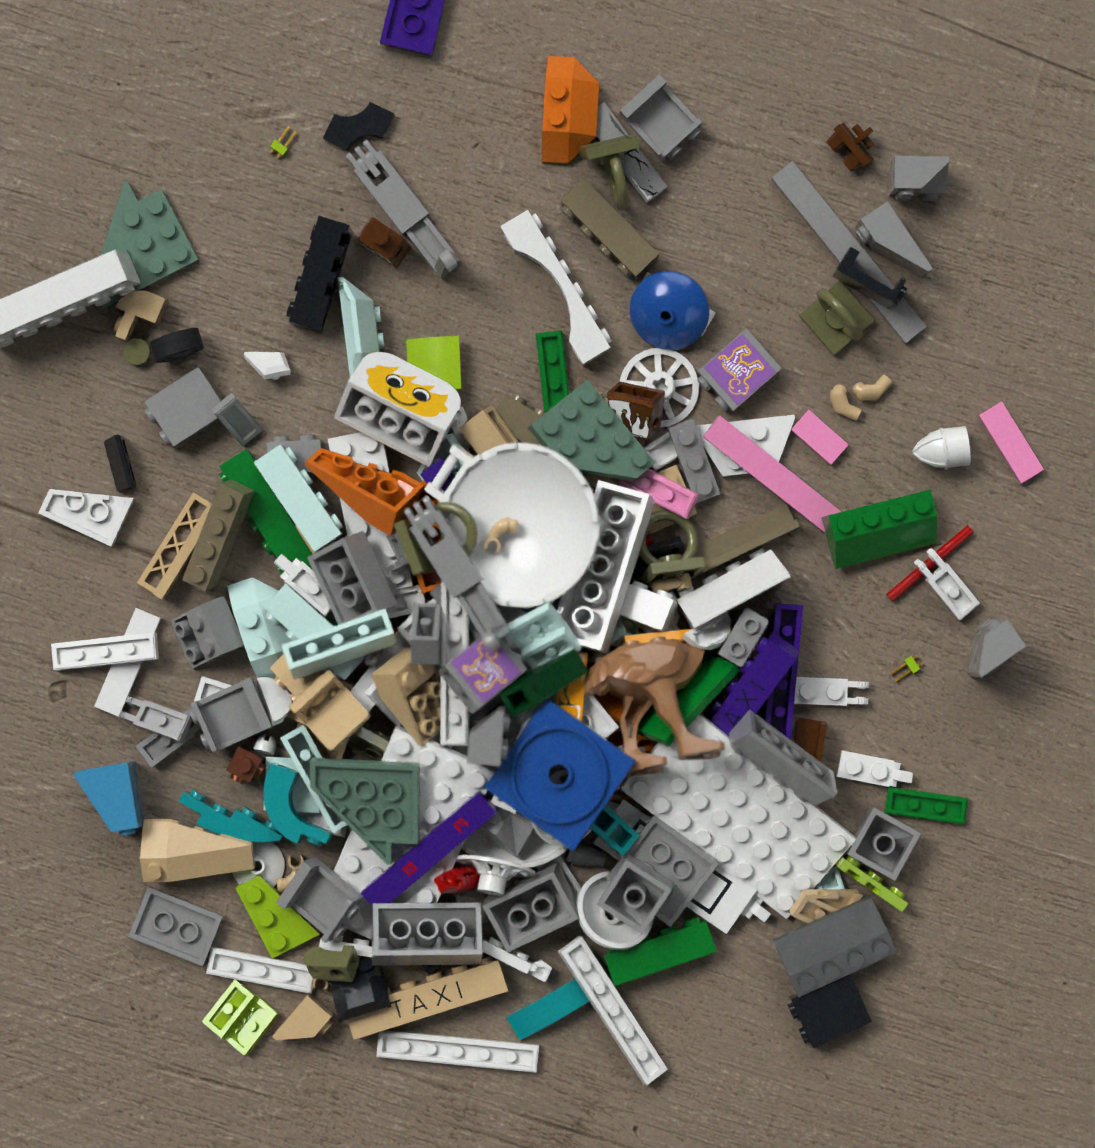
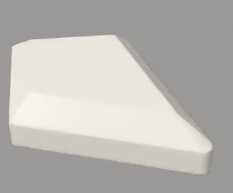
[244,352,291,380]

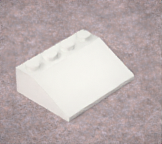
[676,548,791,629]

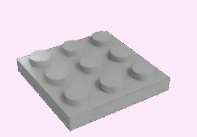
[606,815,719,927]

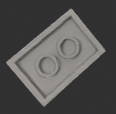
[128,886,224,966]

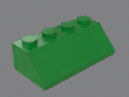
[822,489,937,569]

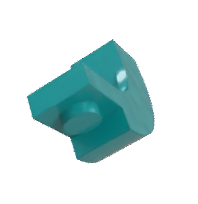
[263,762,333,846]

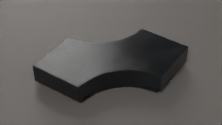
[323,102,394,151]

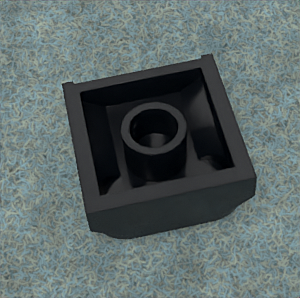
[328,957,391,1023]

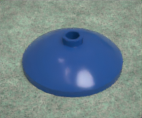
[630,271,710,350]

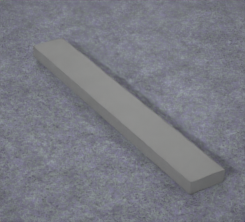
[771,161,927,344]

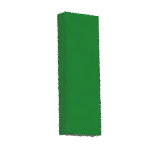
[536,330,569,413]
[884,787,968,825]

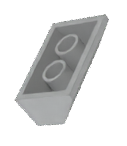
[307,531,397,625]
[967,618,1026,678]
[482,863,579,953]

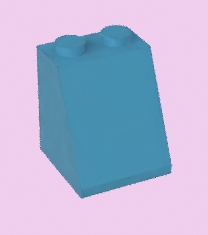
[74,761,144,836]

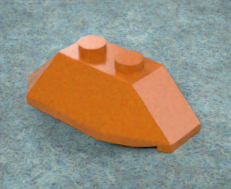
[542,56,599,164]

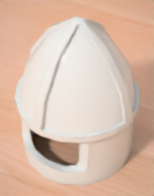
[912,426,971,470]

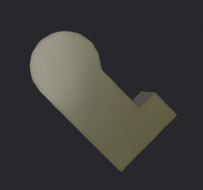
[303,945,360,982]

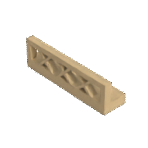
[137,492,212,600]

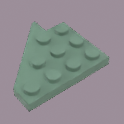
[100,181,199,310]
[528,379,655,481]
[310,758,420,865]

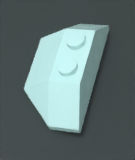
[338,277,385,378]
[227,577,293,679]

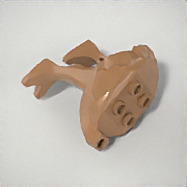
[584,636,725,777]

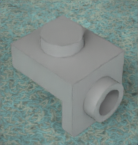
[385,531,410,573]

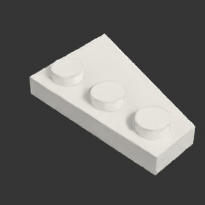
[39,489,135,547]

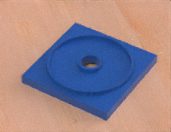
[484,698,636,851]

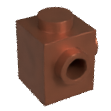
[226,745,266,785]

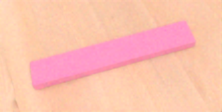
[702,415,841,534]

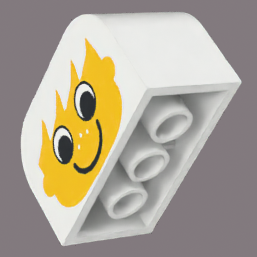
[334,352,461,467]

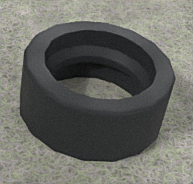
[150,327,204,363]

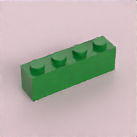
[604,916,716,986]

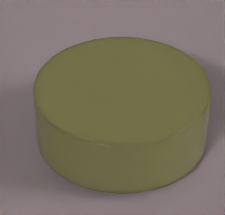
[123,338,151,366]

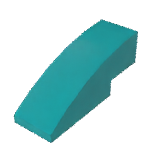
[590,805,640,856]

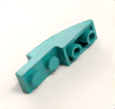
[179,789,283,842]

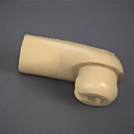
[852,374,893,401]
[830,384,862,421]

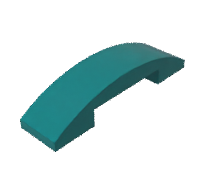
[506,978,589,1040]

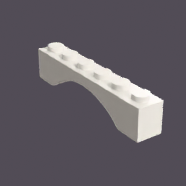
[500,210,612,366]

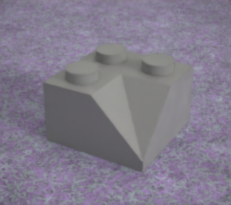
[888,156,949,201]
[476,794,535,858]
[845,806,921,881]
[597,854,674,934]

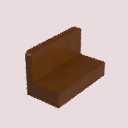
[794,717,827,762]

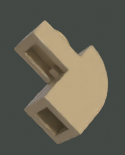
[114,291,169,342]

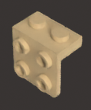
[289,669,370,751]

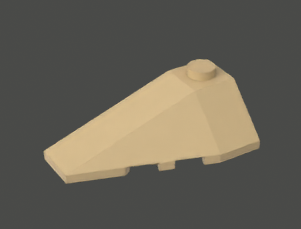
[140,819,255,882]

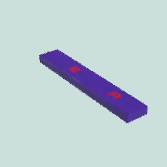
[360,790,498,905]

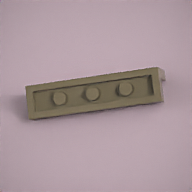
[695,503,800,573]

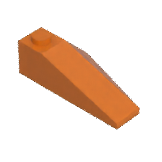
[305,448,425,536]

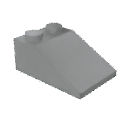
[855,201,933,278]

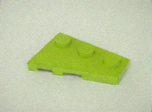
[835,855,908,912]
[235,874,320,959]

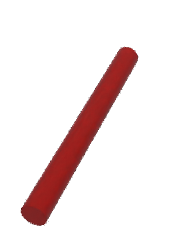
[886,525,974,602]

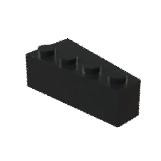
[286,215,353,334]

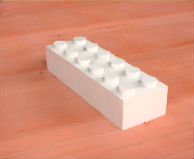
[0,250,141,348]
[328,432,414,590]
[557,480,655,655]

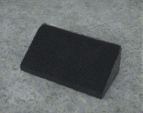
[104,434,137,492]

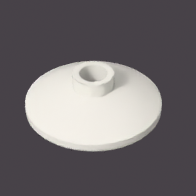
[232,841,285,887]

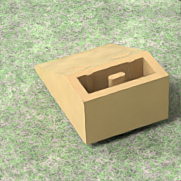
[371,648,441,746]

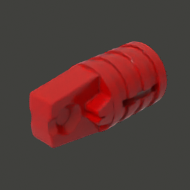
[434,866,480,893]

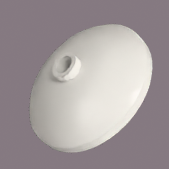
[576,871,654,950]

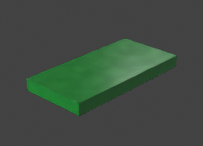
[637,653,739,747]

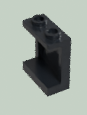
[832,247,907,309]
[787,974,872,1048]

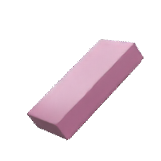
[791,409,849,465]

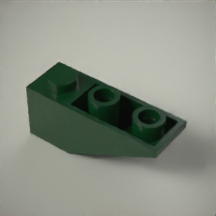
[499,648,588,717]

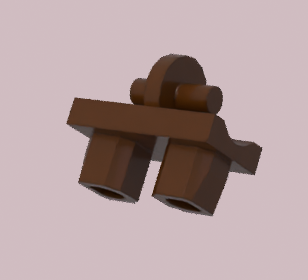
[827,123,874,171]

